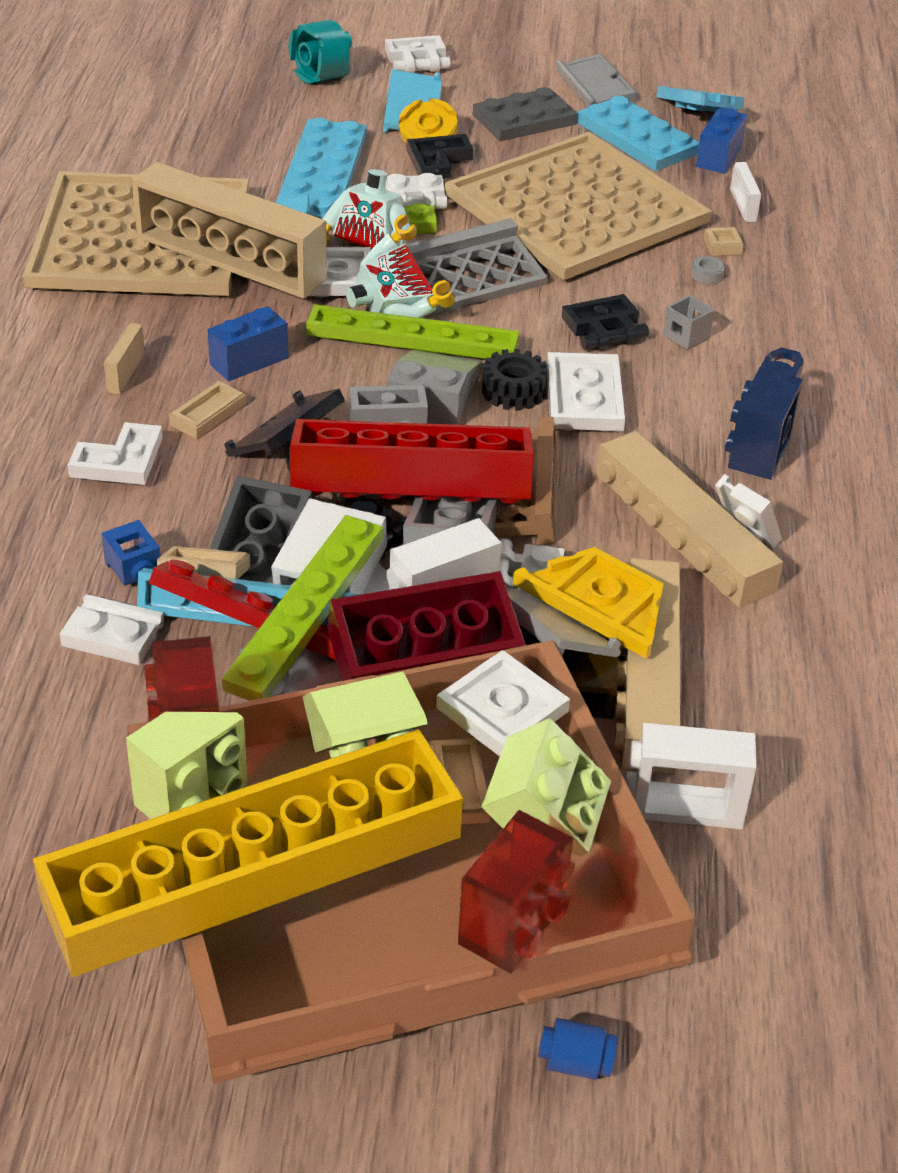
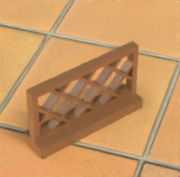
[494,417,557,545]

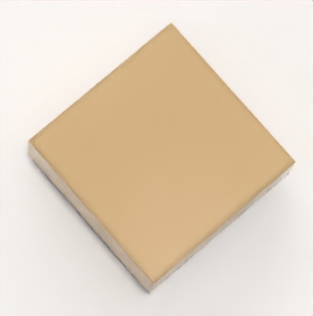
[703,227,744,256]

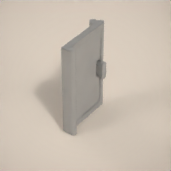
[556,54,637,107]
[506,587,621,657]

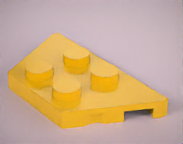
[513,547,664,659]

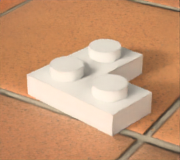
[68,422,163,485]

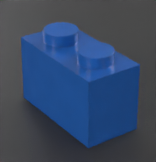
[696,108,747,174]
[207,306,289,382]

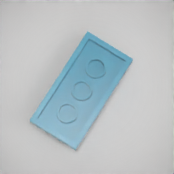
[577,96,699,171]

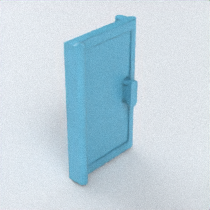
[383,69,443,133]

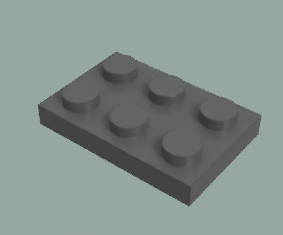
[472,87,578,141]

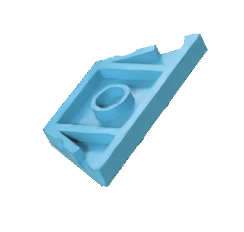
[656,85,745,112]

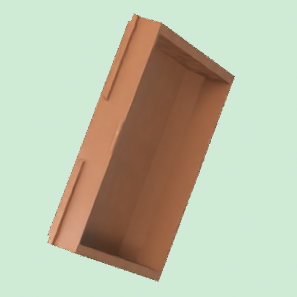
[127,640,695,1084]

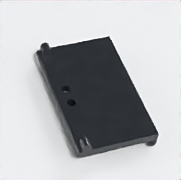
[224,388,345,457]

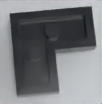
[407,134,473,179]

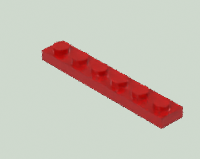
[148,559,336,660]

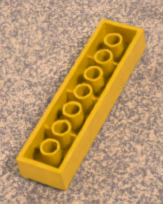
[33,729,463,978]

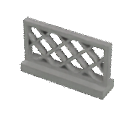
[407,218,548,316]

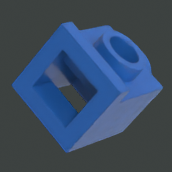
[101,520,161,586]

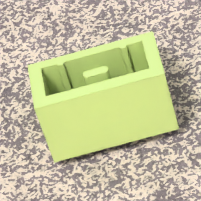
[303,672,428,758]
[126,712,248,819]
[481,718,611,856]

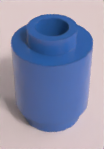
[538,1017,617,1080]

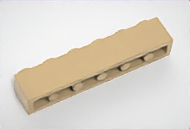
[596,431,783,608]
[614,558,680,774]

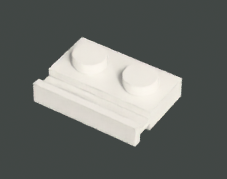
[715,474,782,550]
[59,594,164,665]

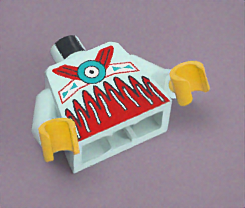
[322,169,410,249]
[346,214,455,318]

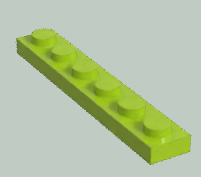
[306,304,519,359]
[222,515,383,701]

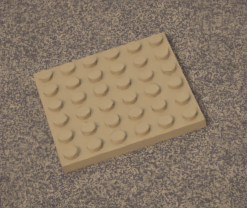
[445,132,712,280]
[23,171,249,297]

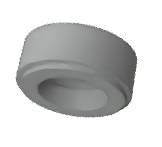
[691,256,725,284]

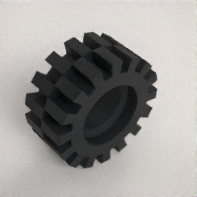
[482,349,548,411]

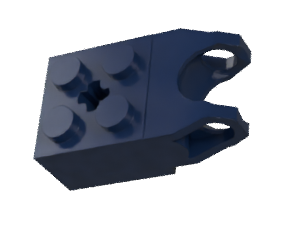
[725,347,804,480]

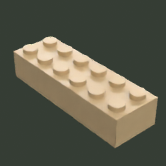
[132,162,327,299]

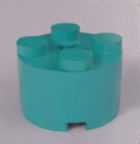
[288,20,352,84]

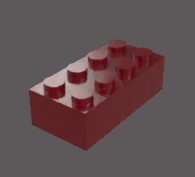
[327,571,526,681]

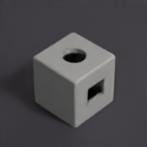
[663,295,714,349]

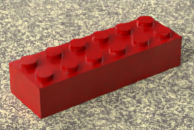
[290,419,534,503]

